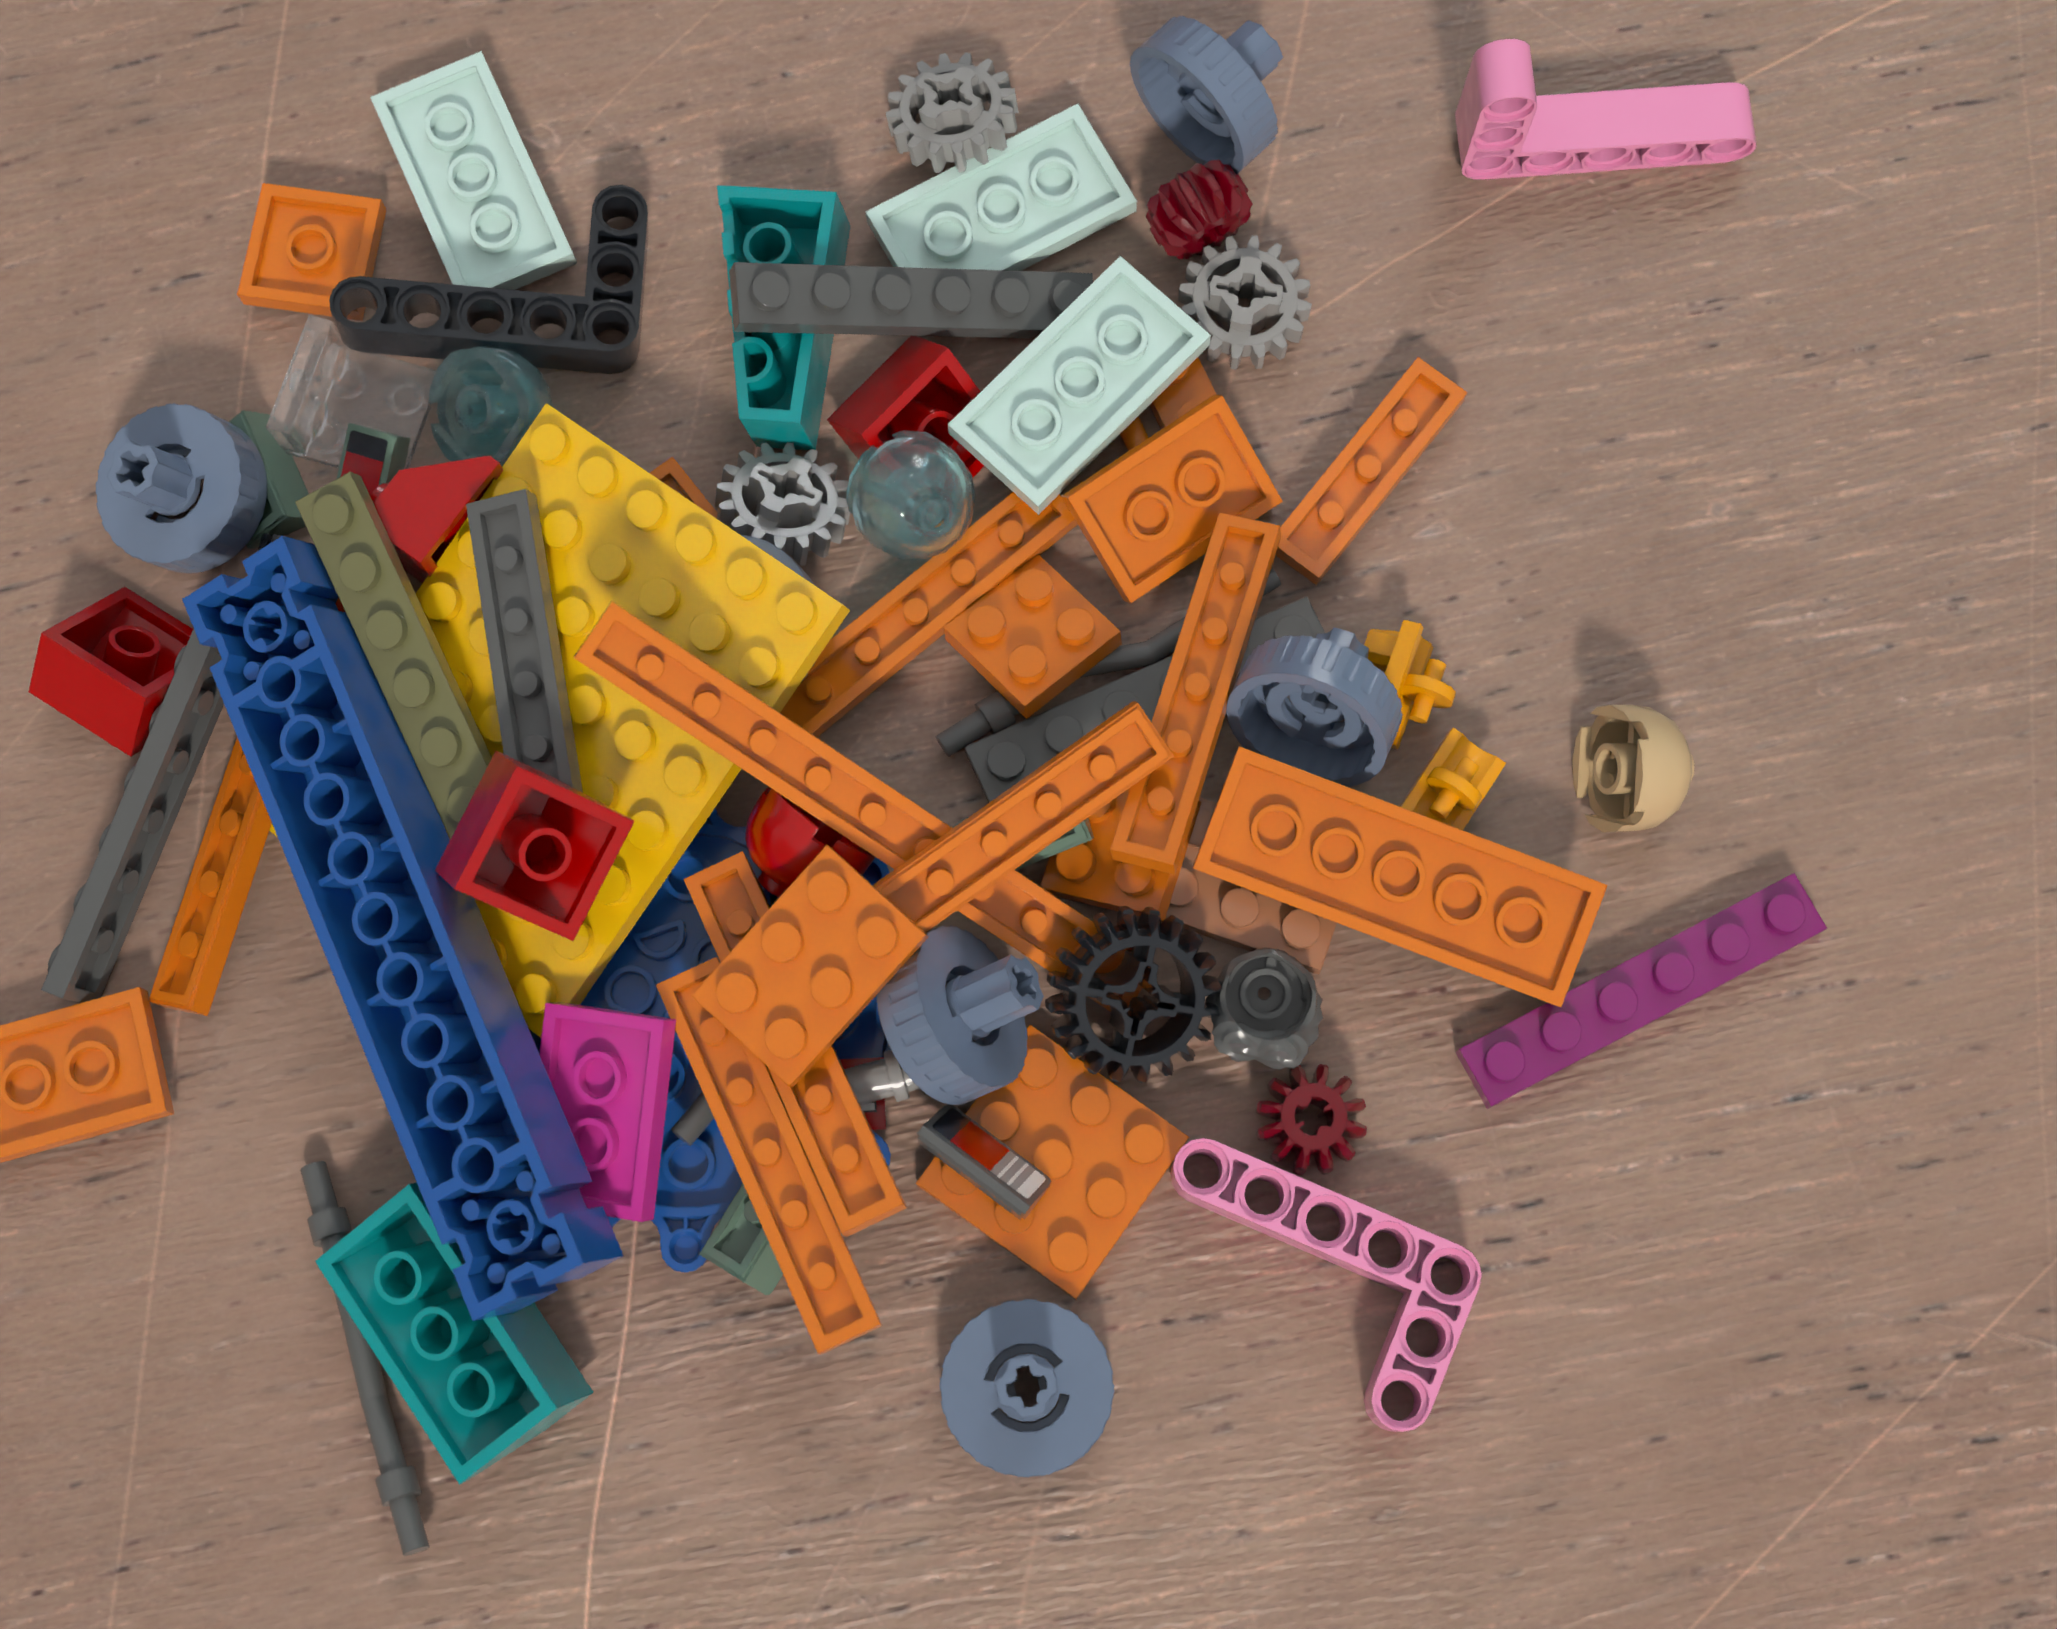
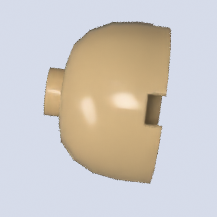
[1572,705,1694,832]

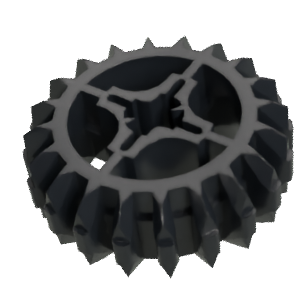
[1045,906,1222,1083]

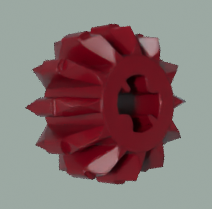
[1145,160,1253,260]
[1255,1064,1367,1175]

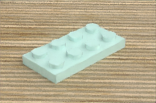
[370,51,577,290]
[866,104,1137,271]
[948,256,1211,515]

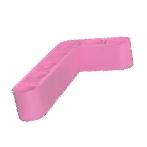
[1455,39,1756,180]
[1170,1138,1481,1432]

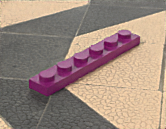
[1455,873,1828,1109]

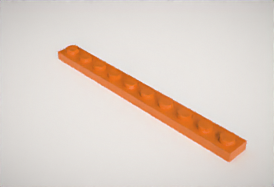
[574,600,1142,1012]

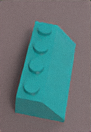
[315,1182,594,1485]

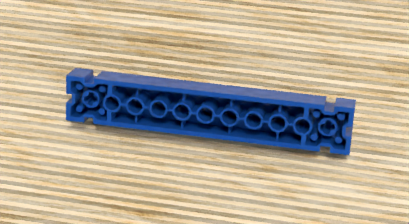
[182,536,623,1321]

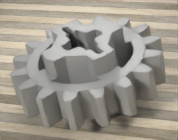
[886,53,1019,173]
[1178,235,1312,370]
[714,442,852,566]

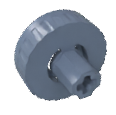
[1130,16,1283,174]
[96,403,267,573]
[1226,628,1403,787]
[876,926,1044,1105]
[940,1299,1114,1477]

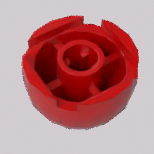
[745,786,875,898]

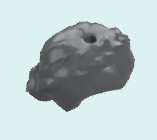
[1206,948,1323,1070]

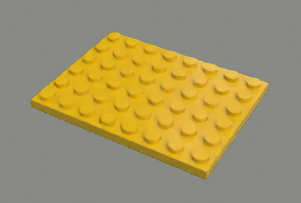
[269,403,850,1038]

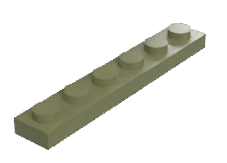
[295,472,492,838]

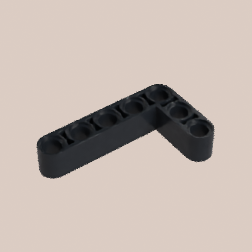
[329,185,648,374]

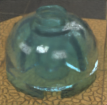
[429,346,553,467]
[846,430,976,561]

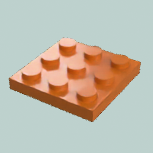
[916,1025,1189,1300]

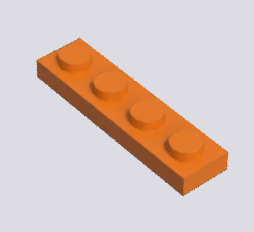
[1276,357,1468,585]

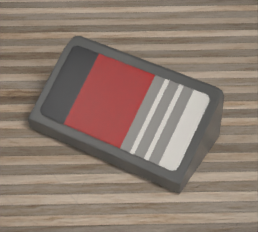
[917,1104,1051,1220]

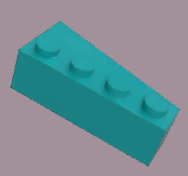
[717,185,851,451]

